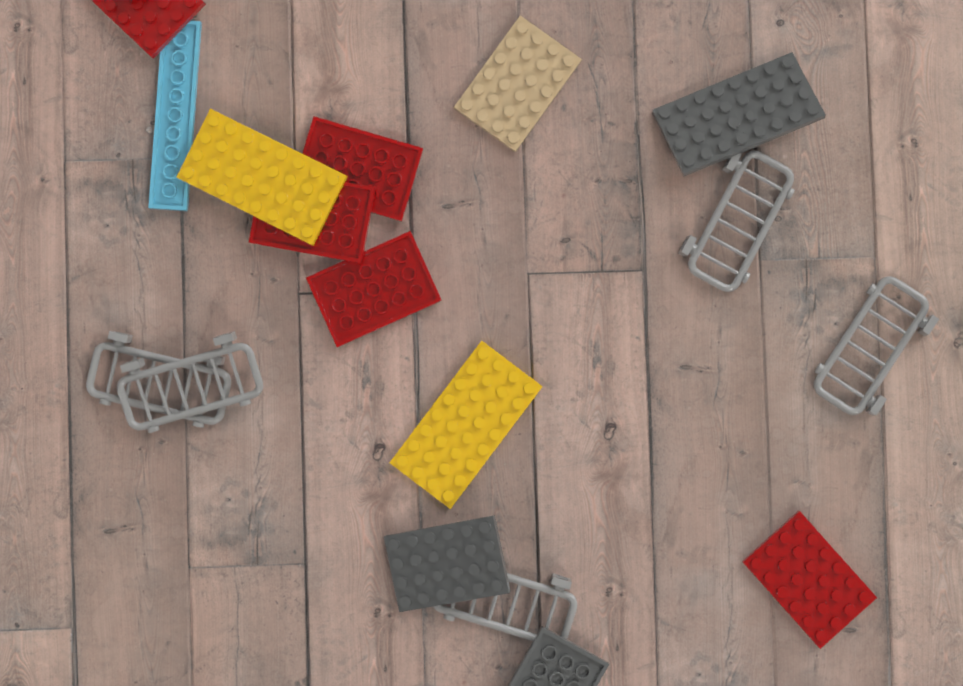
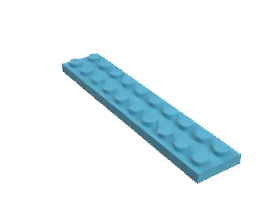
[148,21,202,211]

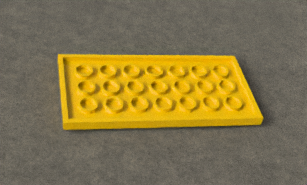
[176,108,348,246]
[389,340,543,509]

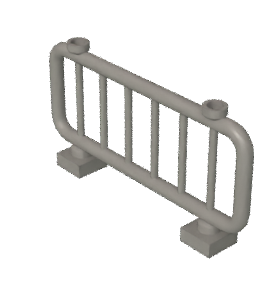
[678,151,795,292]
[814,276,939,416]
[86,331,231,428]
[117,331,263,433]
[433,573,577,641]

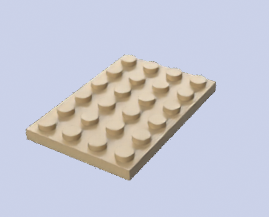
[454,15,582,153]

